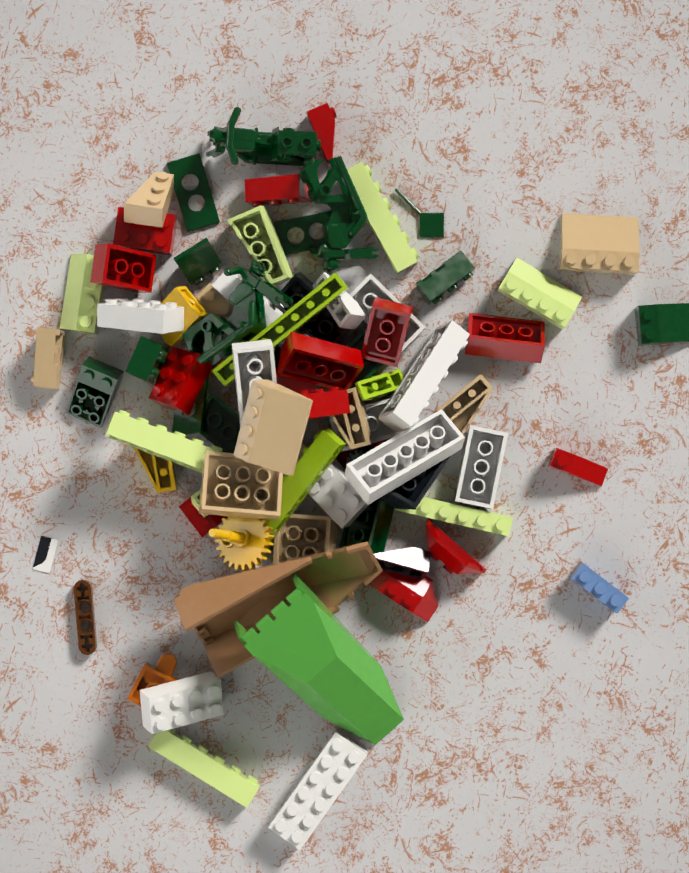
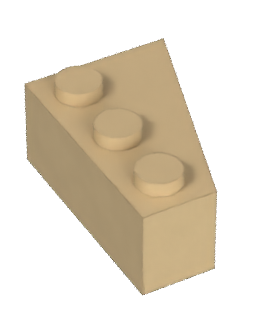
[124,172,174,228]
[31,327,66,390]
[435,374,493,435]
[330,387,373,449]

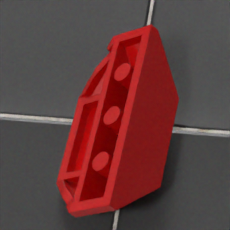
[425,519,487,575]
[369,569,438,622]

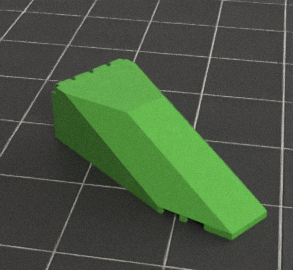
[234,572,404,745]

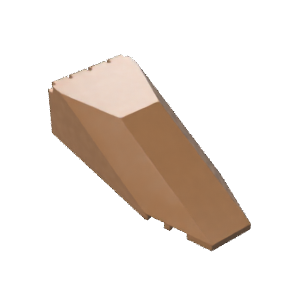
[174,542,383,678]

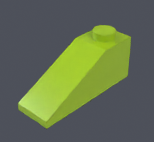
[355,369,404,401]

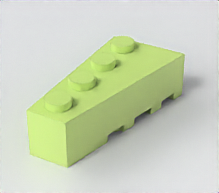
[227,205,293,286]

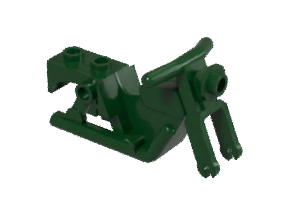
[206,107,321,166]
[299,156,379,272]
[182,260,293,367]

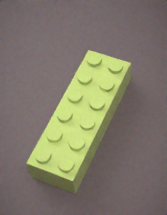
[104,410,223,474]

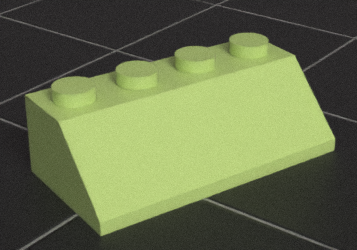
[60,254,105,335]
[497,258,582,329]

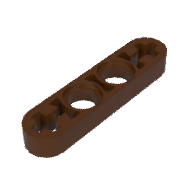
[74,580,97,655]

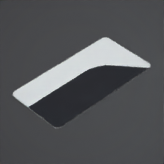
[33,536,58,573]

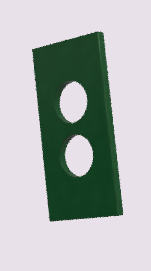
[167,153,220,232]
[273,211,332,255]
[172,371,210,435]

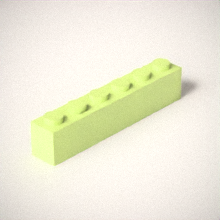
[347,161,419,275]
[395,497,513,537]
[148,728,260,808]

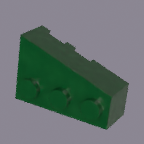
[415,250,475,305]

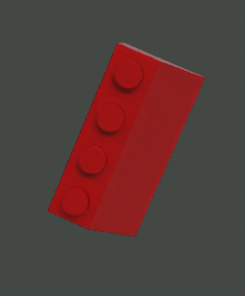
[465,313,545,363]
[276,332,364,390]

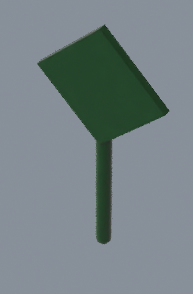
[395,188,444,237]

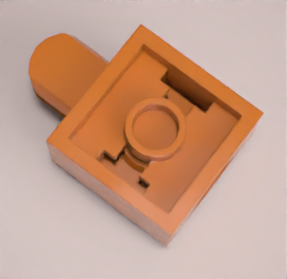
[127,653,180,706]

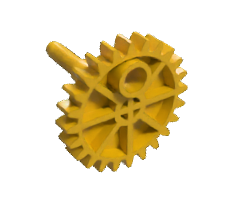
[209,516,274,570]

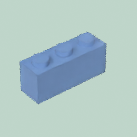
[569,562,629,614]

